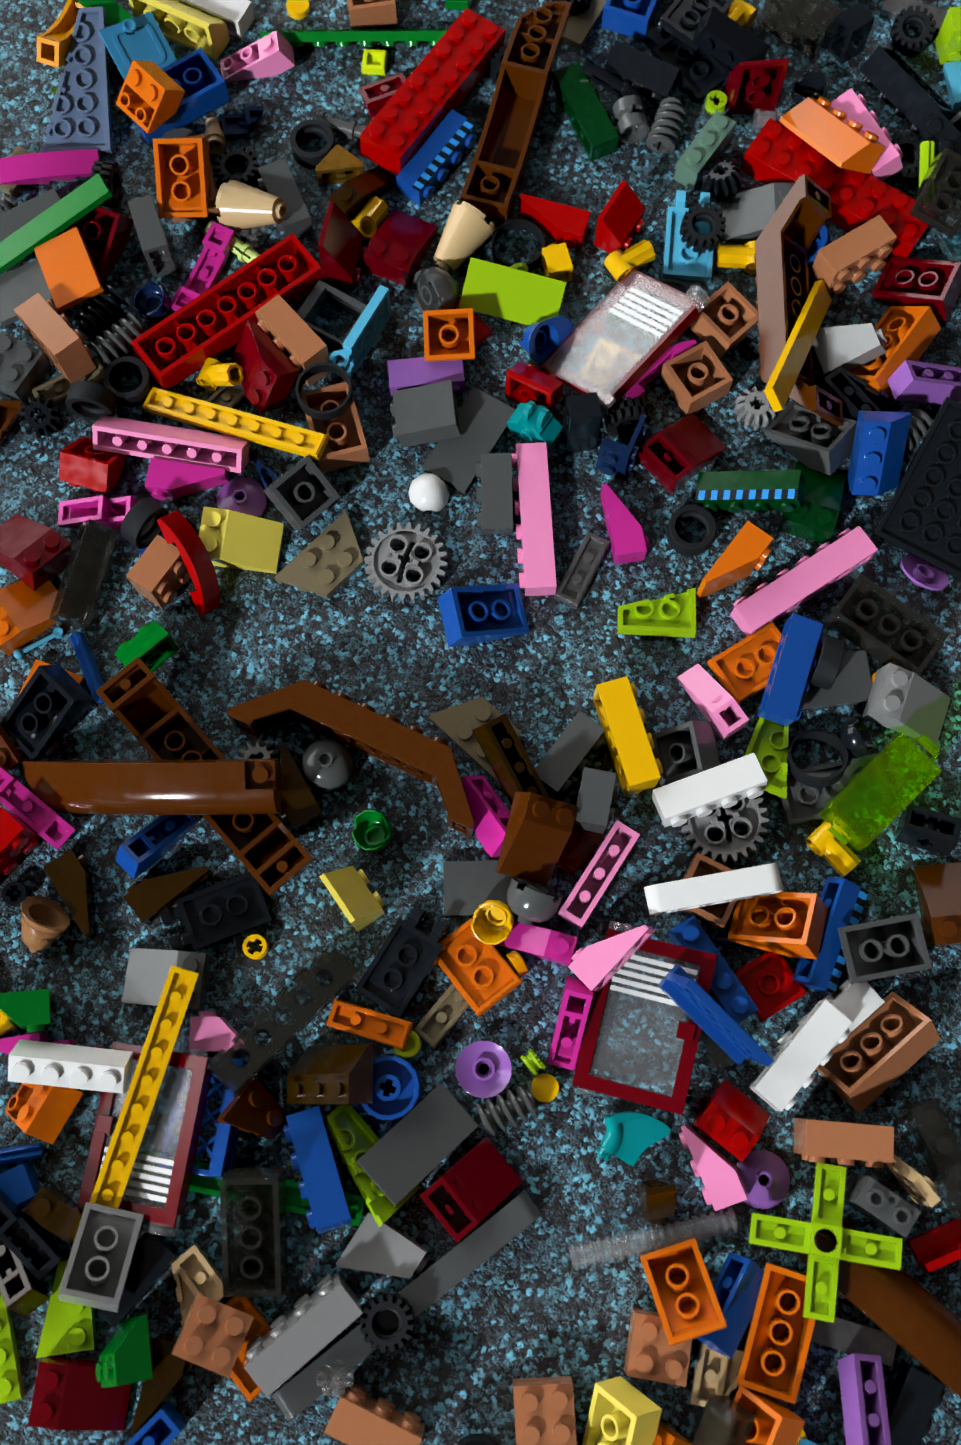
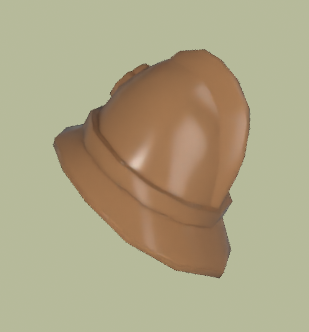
[20,895,70,953]

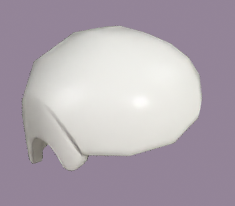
[408,473,450,512]

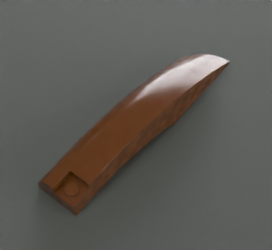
[22,758,281,815]
[793,1219,961,1400]

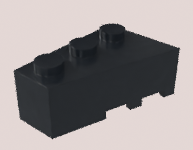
[819,367,909,421]

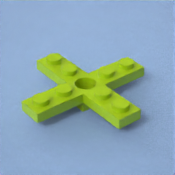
[748,1162,903,1323]

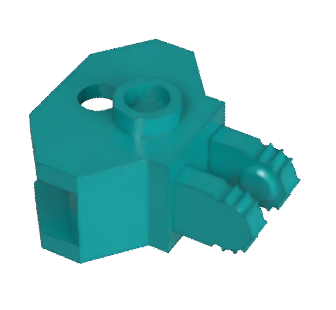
[507,400,563,451]

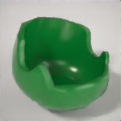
[351,809,393,853]

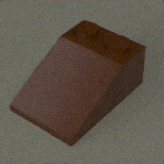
[496,792,578,886]
[913,862,961,948]

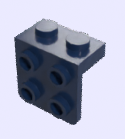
[596,413,649,479]

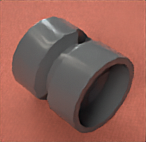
[612,95,650,144]

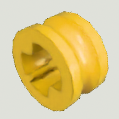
[242,934,269,960]

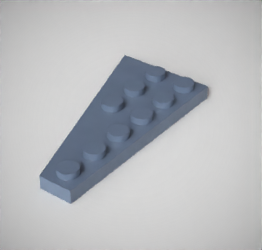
[40,7,113,154]

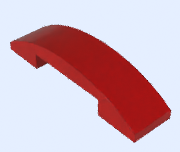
[157,510,220,616]

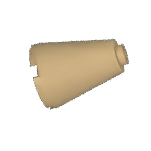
[216,180,287,231]
[434,200,496,272]

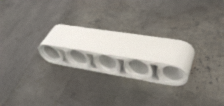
[644,863,784,916]

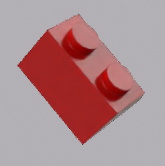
[594,180,646,253]
[505,361,564,413]
[59,435,128,493]
[691,1079,770,1162]

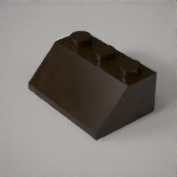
[287,1044,373,1104]

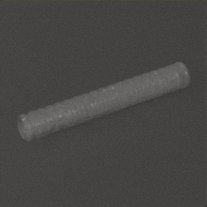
[569,1207,738,1271]

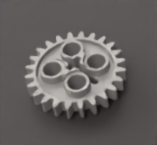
[364,522,448,604]
[681,797,769,864]

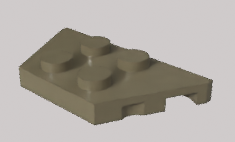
[274,512,364,599]
[429,696,521,786]

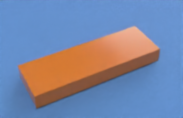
[326,999,414,1050]

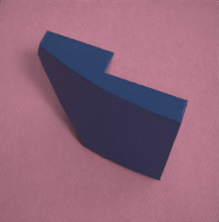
[219,106,264,141]

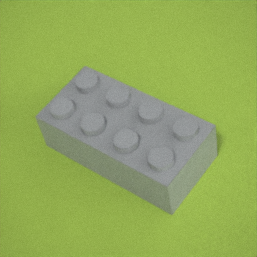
[244,1272,363,1397]

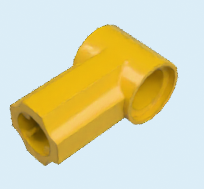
[727,0,758,29]
[350,196,388,240]
[604,239,656,283]
[717,241,756,274]
[196,358,244,392]
[805,821,861,877]

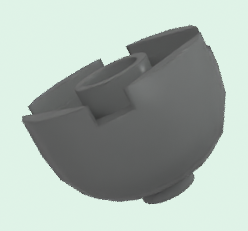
[413,267,459,314]
[301,739,355,793]
[507,877,564,926]

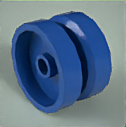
[361,1056,422,1120]

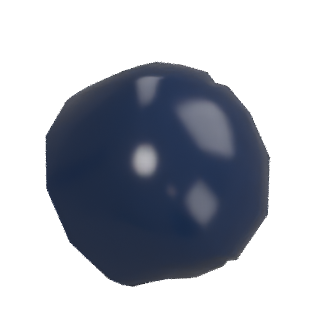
[133,281,171,321]

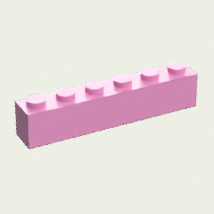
[92,415,250,473]
[512,442,557,596]
[730,526,878,637]

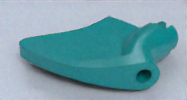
[596,1111,671,1167]

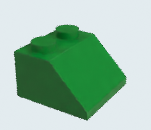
[114,620,180,673]
[0,989,51,1034]
[96,1314,153,1388]

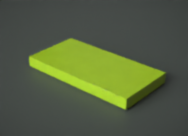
[459,257,567,325]

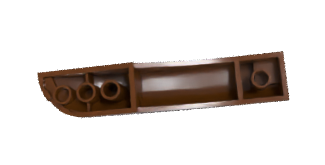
[460,1,572,221]

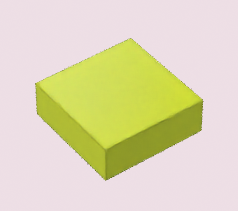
[362,49,388,76]

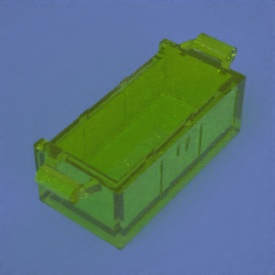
[818,733,942,852]

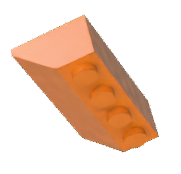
[779,96,885,174]
[850,306,941,399]
[736,1262,816,1404]

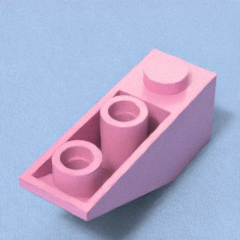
[220,30,295,83]
[677,664,749,741]
[679,1123,749,1211]

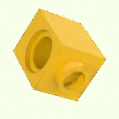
[541,243,573,282]

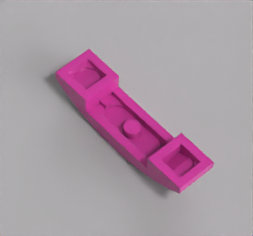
[169,221,235,311]
[625,340,697,400]
[0,767,76,850]

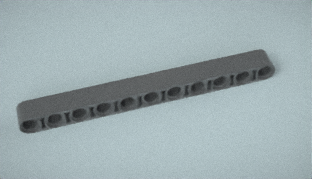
[271,1189,542,1421]

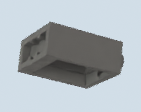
[127,195,177,278]
[297,280,367,351]
[844,1172,921,1238]

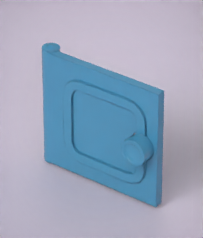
[99,11,177,81]

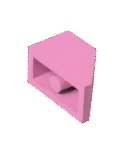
[189,1011,250,1052]

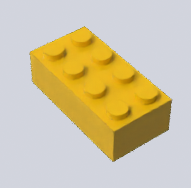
[593,676,663,797]

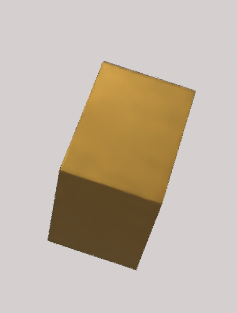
[316,144,365,186]

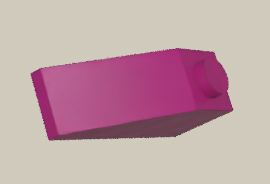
[145,458,230,500]
[600,484,650,565]
[462,775,510,857]
[496,921,578,967]
[547,975,593,1071]

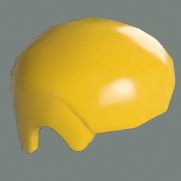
[471,900,514,945]

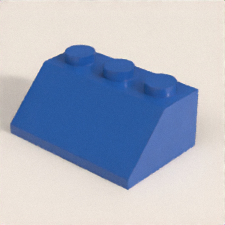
[846,411,912,496]

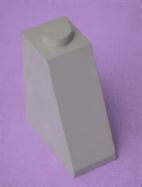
[812,323,887,376]
[336,1211,429,1278]

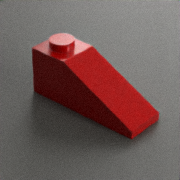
[519,193,591,250]

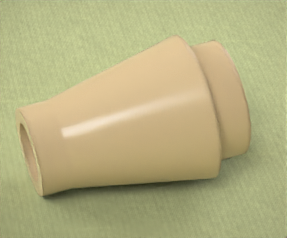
[204,117,226,154]

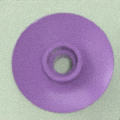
[216,477,267,517]
[900,554,949,591]
[456,1041,512,1098]
[736,1150,790,1209]

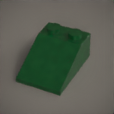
[777,462,846,544]

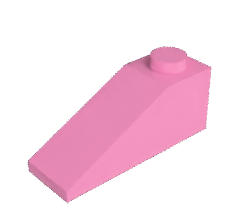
[568,925,656,991]

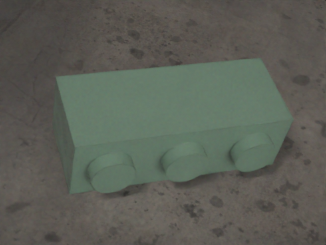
[674,110,737,191]

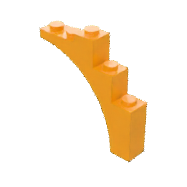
[37,0,84,68]

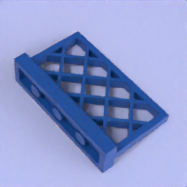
[657,965,774,1067]
[159,1058,252,1180]

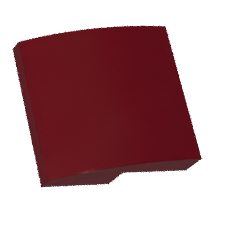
[359,72,406,121]

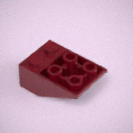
[637,413,727,495]
[420,1136,523,1243]

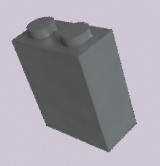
[390,380,461,448]

